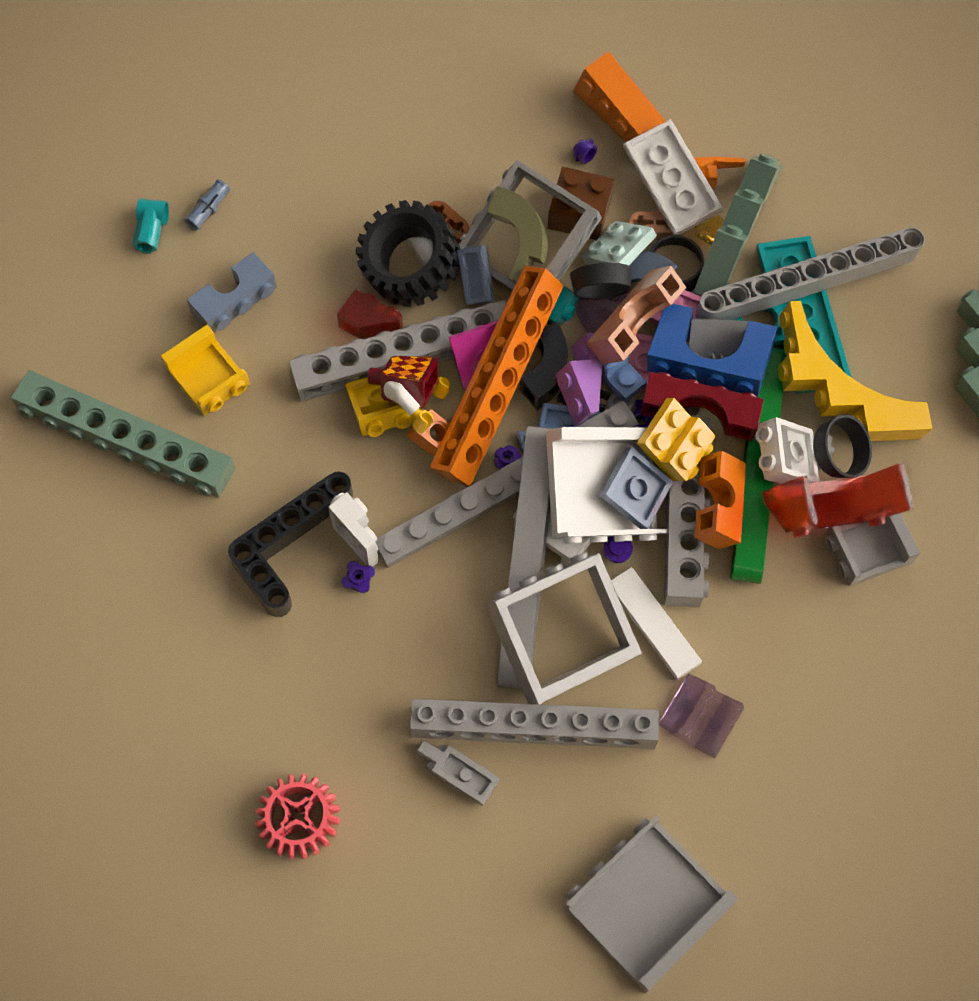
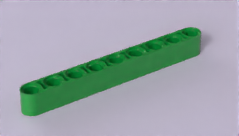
[730,348,787,584]

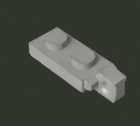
[417,740,500,806]

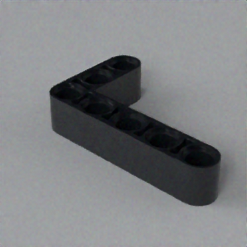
[228,471,353,617]

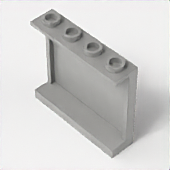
[565,815,738,993]

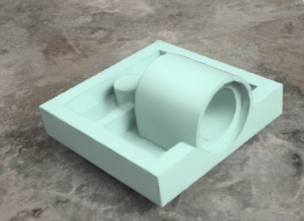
[582,221,657,266]

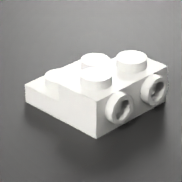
[755,417,820,487]
[328,492,379,567]

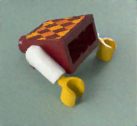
[367,356,450,434]

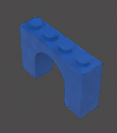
[647,303,777,397]

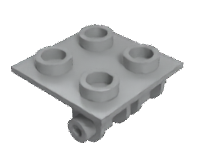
[689,318,748,359]

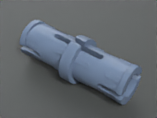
[184,179,230,231]

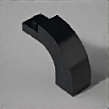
[519,321,568,411]

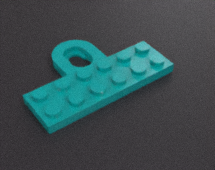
[733,236,852,394]

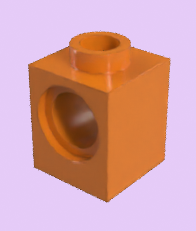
[405,409,450,456]

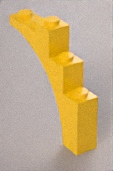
[778,301,932,441]

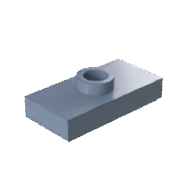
[457,245,495,305]

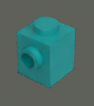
[547,286,579,324]

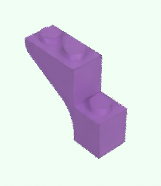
[555,333,604,426]

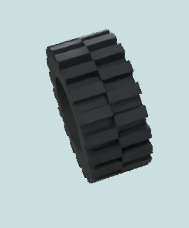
[356,200,460,307]

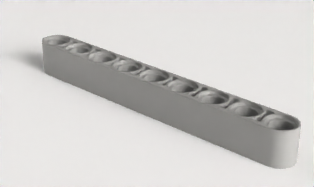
[695,227,925,320]
[498,426,554,690]

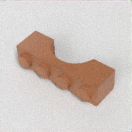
[586,266,686,364]

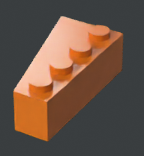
[573,51,666,142]

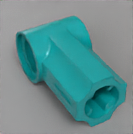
[132,198,169,254]

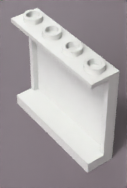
[546,427,668,544]

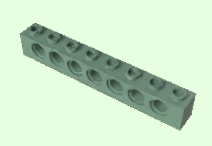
[11,370,235,497]

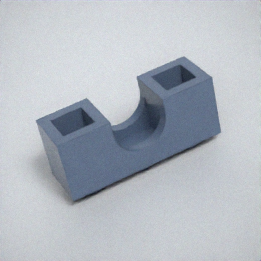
[187,252,277,333]

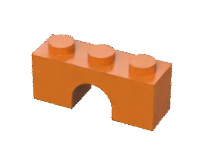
[694,450,746,550]

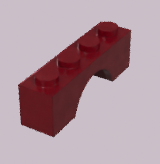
[640,372,764,442]

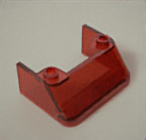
[762,463,914,538]

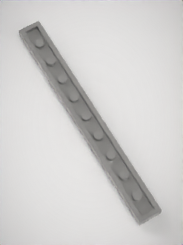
[375,400,639,568]

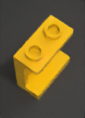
[161,325,250,416]

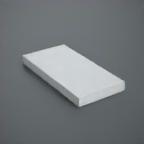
[623,119,723,235]

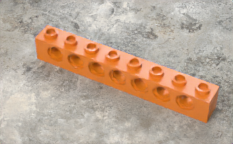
[430,266,564,487]

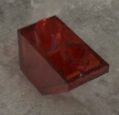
[337,289,403,340]

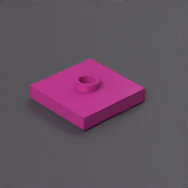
[448,320,499,391]

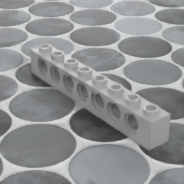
[289,300,506,402]
[664,407,710,607]
[410,699,659,749]

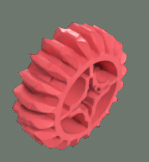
[255,774,340,860]

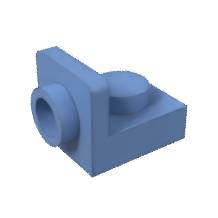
[602,355,647,402]

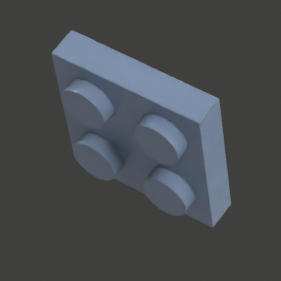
[599,447,673,529]

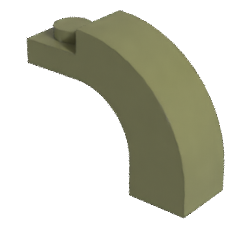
[487,186,548,285]

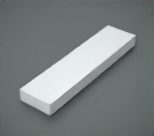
[611,567,702,680]

